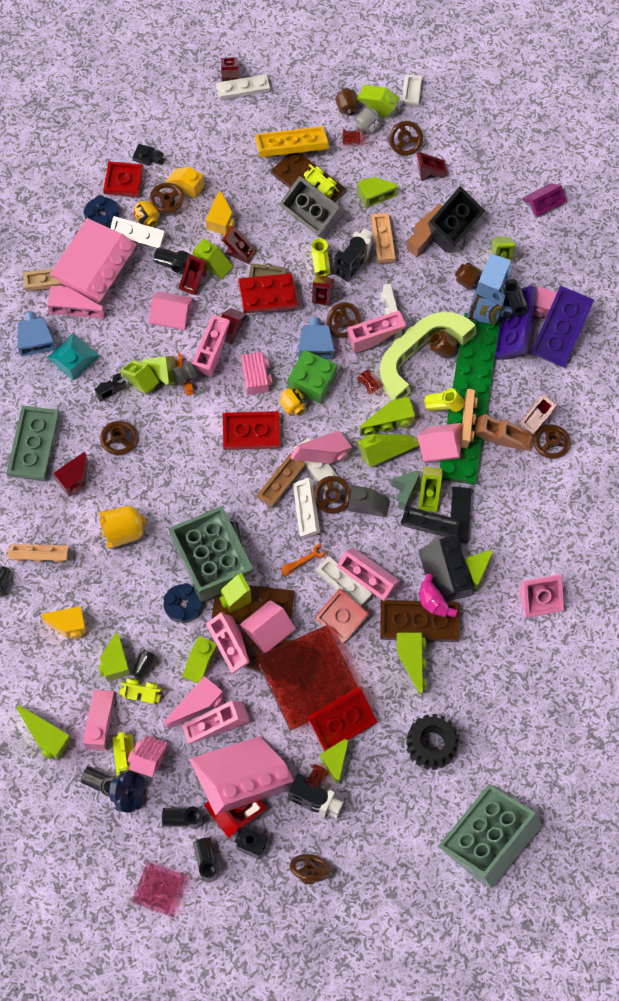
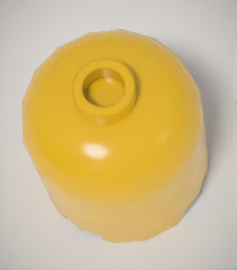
[98,506,146,549]

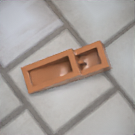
[406,204,442,258]
[474,414,533,451]

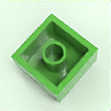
[287,350,337,404]

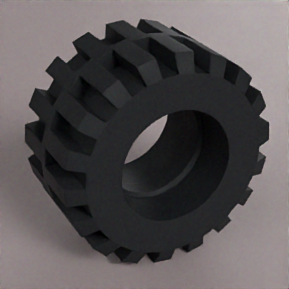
[406,714,459,770]

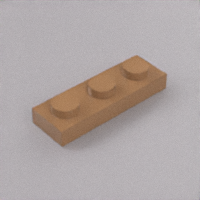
[257,453,306,508]

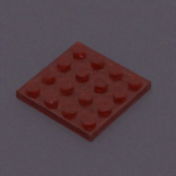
[255,625,358,731]

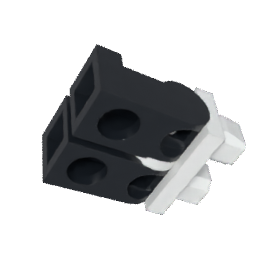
[333,229,373,282]
[287,773,343,819]

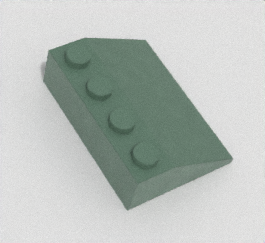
[168,506,254,602]
[438,784,542,889]

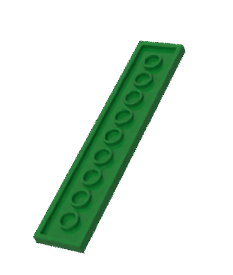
[439,313,500,485]

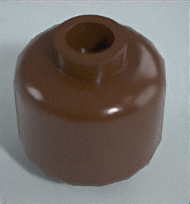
[335,88,360,115]
[455,262,481,289]
[430,330,457,358]

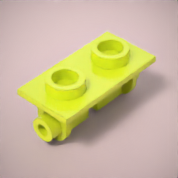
[304,164,339,198]
[119,678,163,704]
[112,732,134,776]

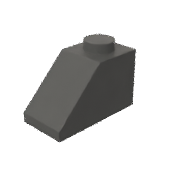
[348,485,389,517]

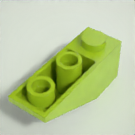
[359,397,415,436]
[396,633,426,694]

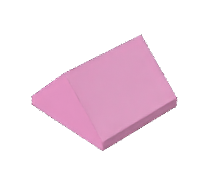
[149,291,193,330]
[417,423,462,463]
[519,574,564,618]
[240,600,296,655]

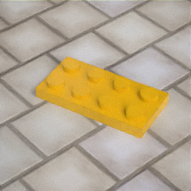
[255,126,329,158]

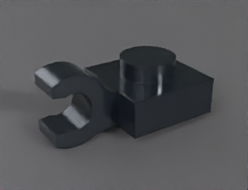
[132,144,165,166]
[94,373,127,402]

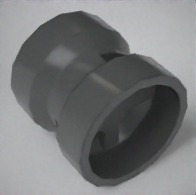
[172,361,198,386]

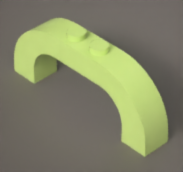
[380,312,476,400]

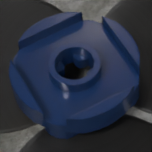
[83,195,119,228]
[163,583,203,623]
[109,770,145,813]

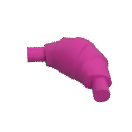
[418,574,457,617]

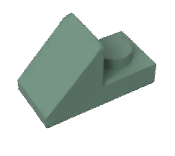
[391,470,420,511]

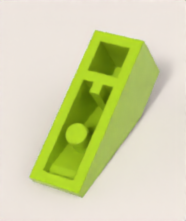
[357,434,419,467]
[16,705,72,760]

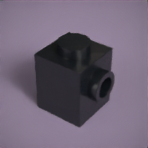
[234,827,268,860]

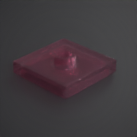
[131,862,186,917]

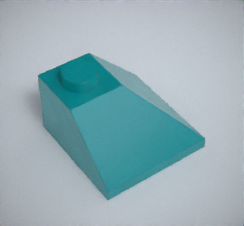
[47,334,99,380]

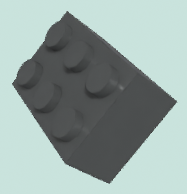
[278,176,345,239]

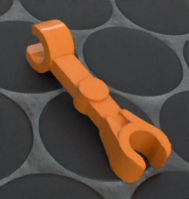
[171,353,193,396]
[281,544,326,577]

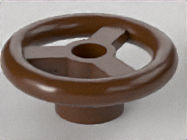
[389,121,423,156]
[149,183,185,213]
[327,302,361,338]
[100,421,138,455]
[533,424,571,459]
[314,476,351,514]
[289,854,331,884]

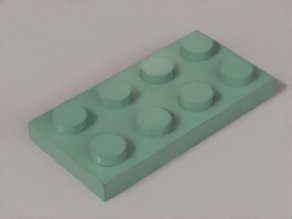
[6,405,60,481]

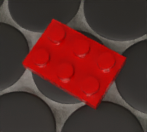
[238,273,298,314]
[222,411,280,450]
[307,686,377,751]

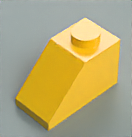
[166,167,205,198]
[206,192,234,235]
[41,606,87,639]

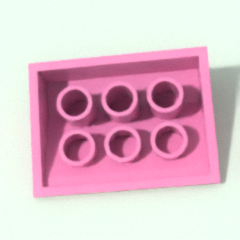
[49,218,137,304]
[190,736,294,815]

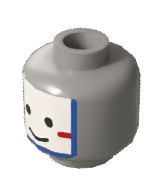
[355,108,381,134]

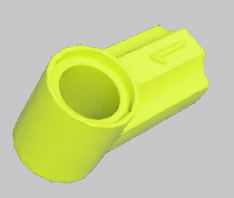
[311,238,330,277]
[424,388,465,412]

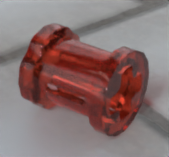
[342,129,360,145]
[357,369,381,394]
[304,764,329,788]

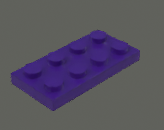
[530,285,594,368]
[495,286,537,360]

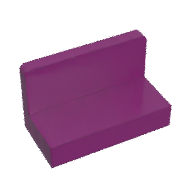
[523,183,567,217]

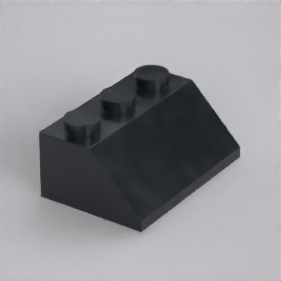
[428,186,485,253]
[418,535,473,601]

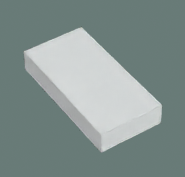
[402,74,423,107]

